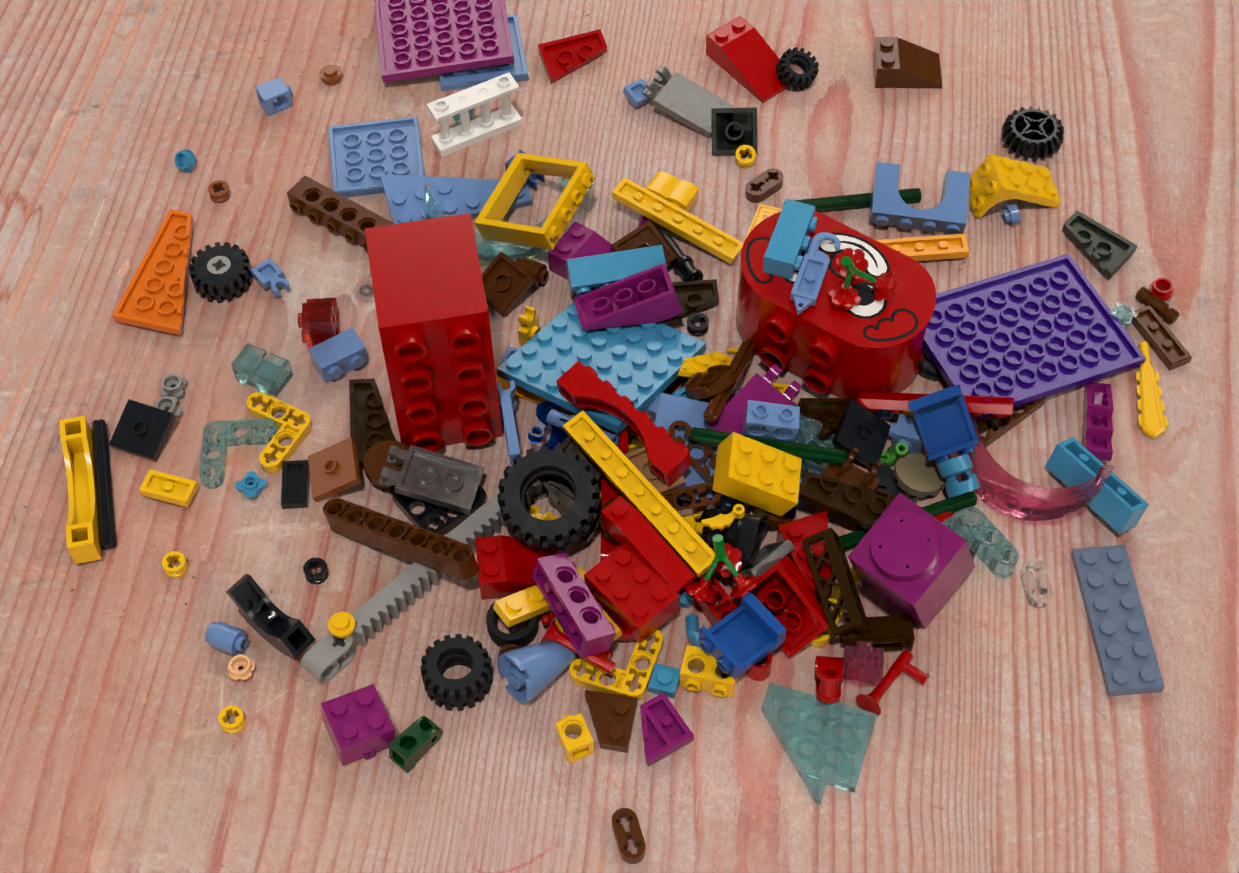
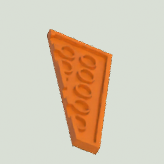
[112,209,193,336]

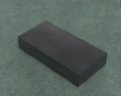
[281,460,309,509]

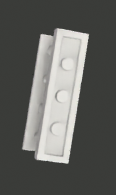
[427,72,523,157]

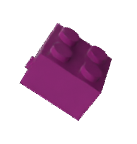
[321,684,395,766]

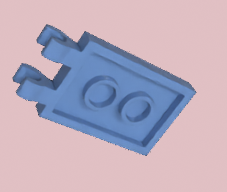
[497,380,521,467]

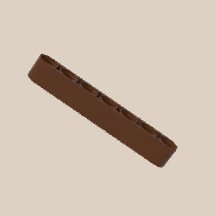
[323,498,478,580]

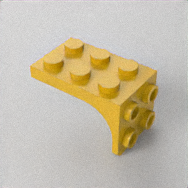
[969,154,1061,218]

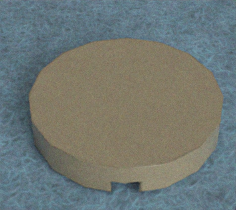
[893,453,945,498]

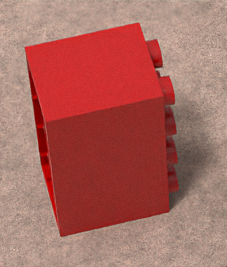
[365,213,503,452]

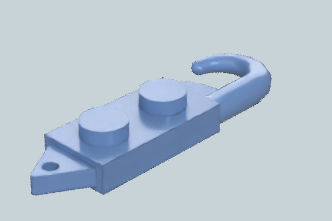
[790,232,841,314]

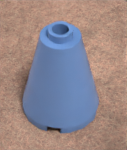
[497,641,575,704]

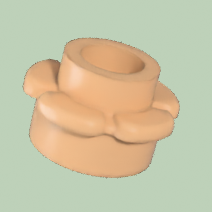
[227,655,255,681]

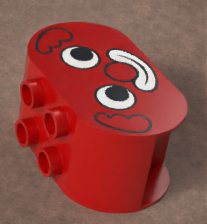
[736,211,936,398]

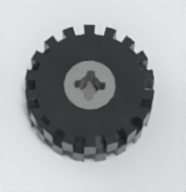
[189,242,253,303]

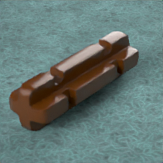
[1135,287,1180,324]

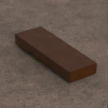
[1128,305,1192,371]

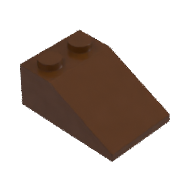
[873,37,942,89]

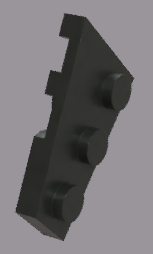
[1062,211,1137,279]

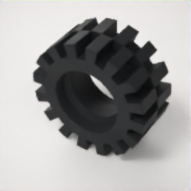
[775,47,819,91]

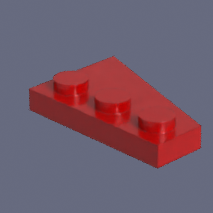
[538,29,607,84]

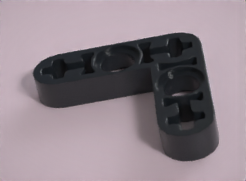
[391,486,487,536]

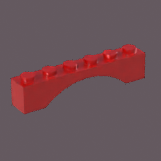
[556,361,691,486]

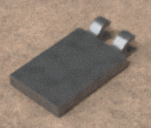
[642,65,733,139]
[379,445,485,515]

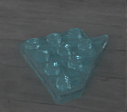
[762,682,877,805]

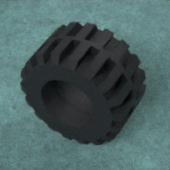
[420,634,492,711]

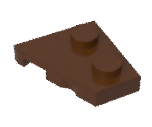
[585,690,638,753]

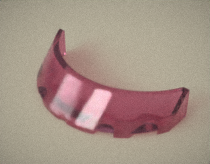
[954,416,1115,521]

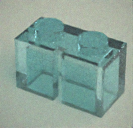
[231,343,293,397]

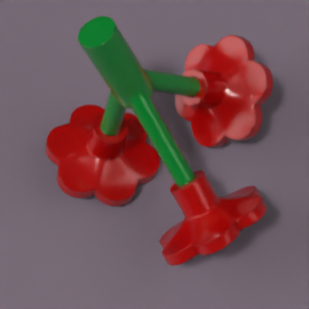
[828,248,897,310]
[685,534,760,603]

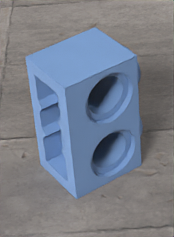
[742,400,800,442]

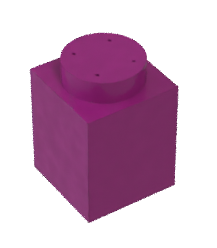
[848,493,975,629]

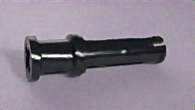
[658,227,703,281]

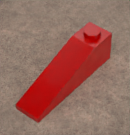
[601,495,696,593]

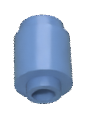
[205,621,248,656]

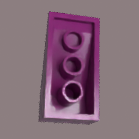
[548,221,613,280]
[574,263,683,330]

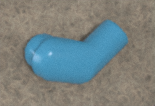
[685,614,700,647]

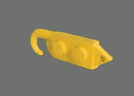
[678,348,752,377]

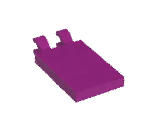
[706,364,802,434]

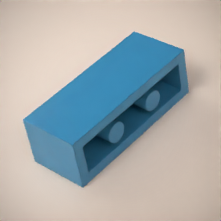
[763,199,818,280]

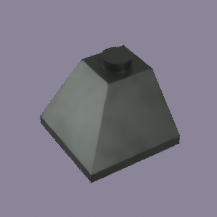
[711,107,757,155]

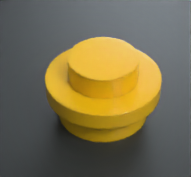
[328,612,356,638]

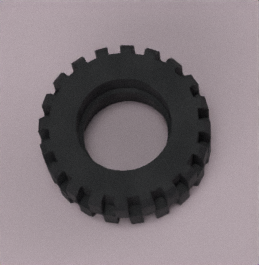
[497,445,601,552]

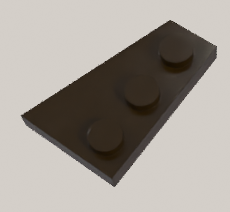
[661,279,719,323]
[797,398,877,441]

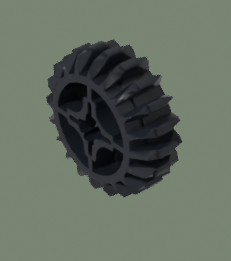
[1001,106,1064,161]

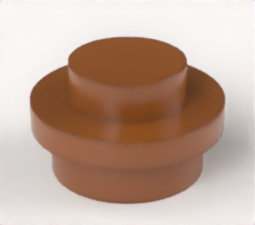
[320,65,342,85]

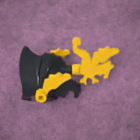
[682,498,769,568]

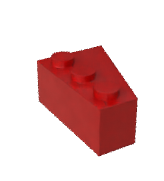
[776,511,833,603]

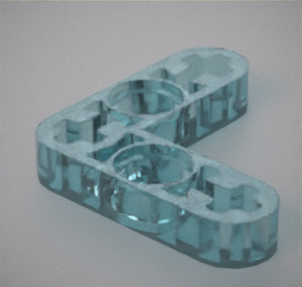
[199,419,278,489]

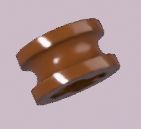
[208,180,231,203]

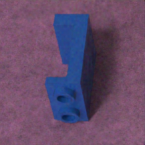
[908,385,980,464]
[698,592,786,680]

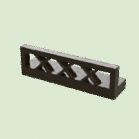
[802,528,871,637]

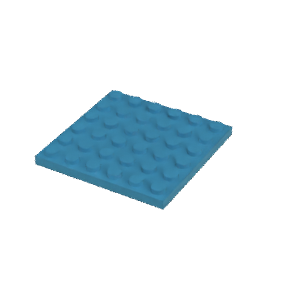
[496,301,706,434]

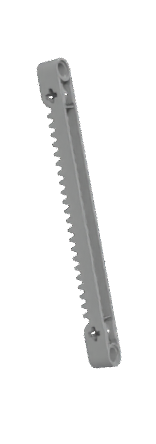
[301,449,554,684]

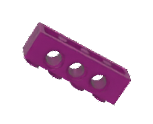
[532,552,616,658]

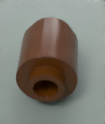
[514,257,549,287]

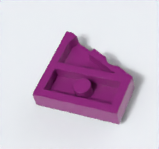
[640,692,694,766]

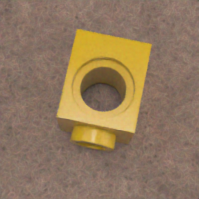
[555,713,595,764]

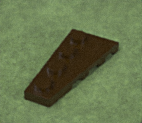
[349,378,396,467]
[798,472,910,530]

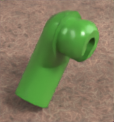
[879,442,908,467]

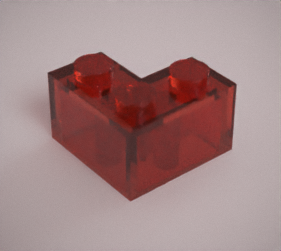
[298,297,339,351]

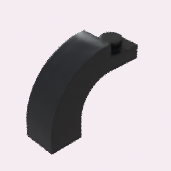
[226,574,315,658]

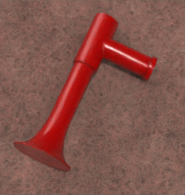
[540,618,616,674]
[856,650,930,716]

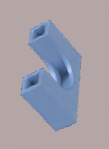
[869,162,971,235]

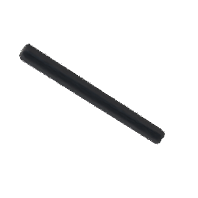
[92,419,116,550]

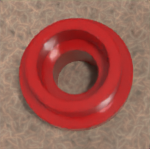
[1149,277,1174,301]

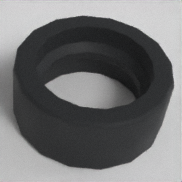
[486,596,538,647]

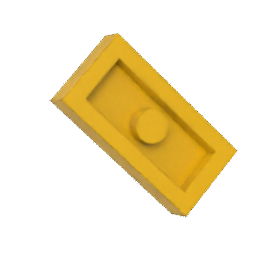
[139,469,199,508]

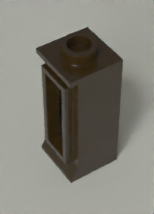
[840,614,915,656]

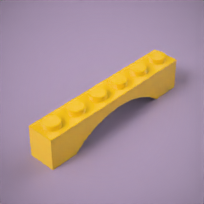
[59,416,101,564]

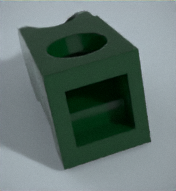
[389,716,443,773]

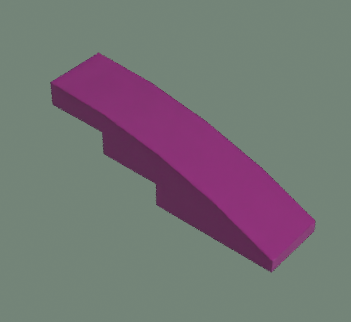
[1083,382,1114,461]

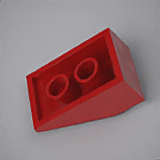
[475,535,557,600]
[741,555,829,658]

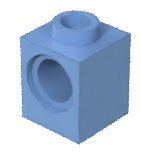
[255,77,293,117]

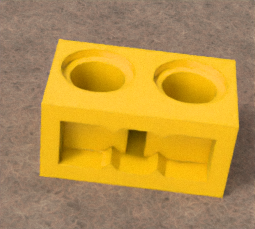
[679,645,738,697]

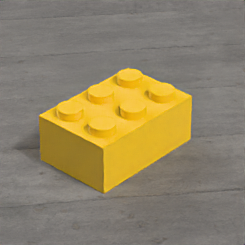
[713,432,802,516]

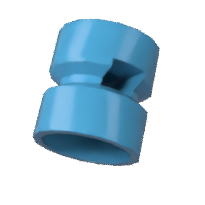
[936,453,981,498]

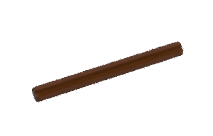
[703,339,756,423]

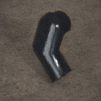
[917,359,943,380]

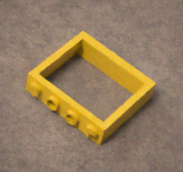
[474,153,595,250]

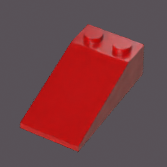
[706,16,787,103]

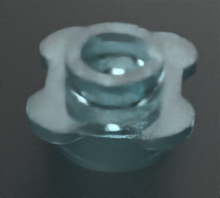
[1109,302,1138,327]

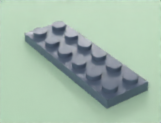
[1071,545,1164,697]

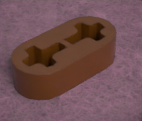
[745,168,784,203]
[612,808,646,864]

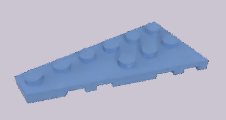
[380,174,532,224]

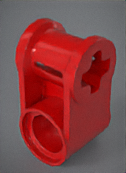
[814,656,844,703]

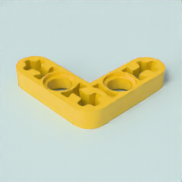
[246,392,312,474]
[569,629,663,701]

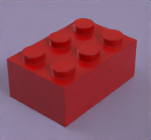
[584,542,680,643]

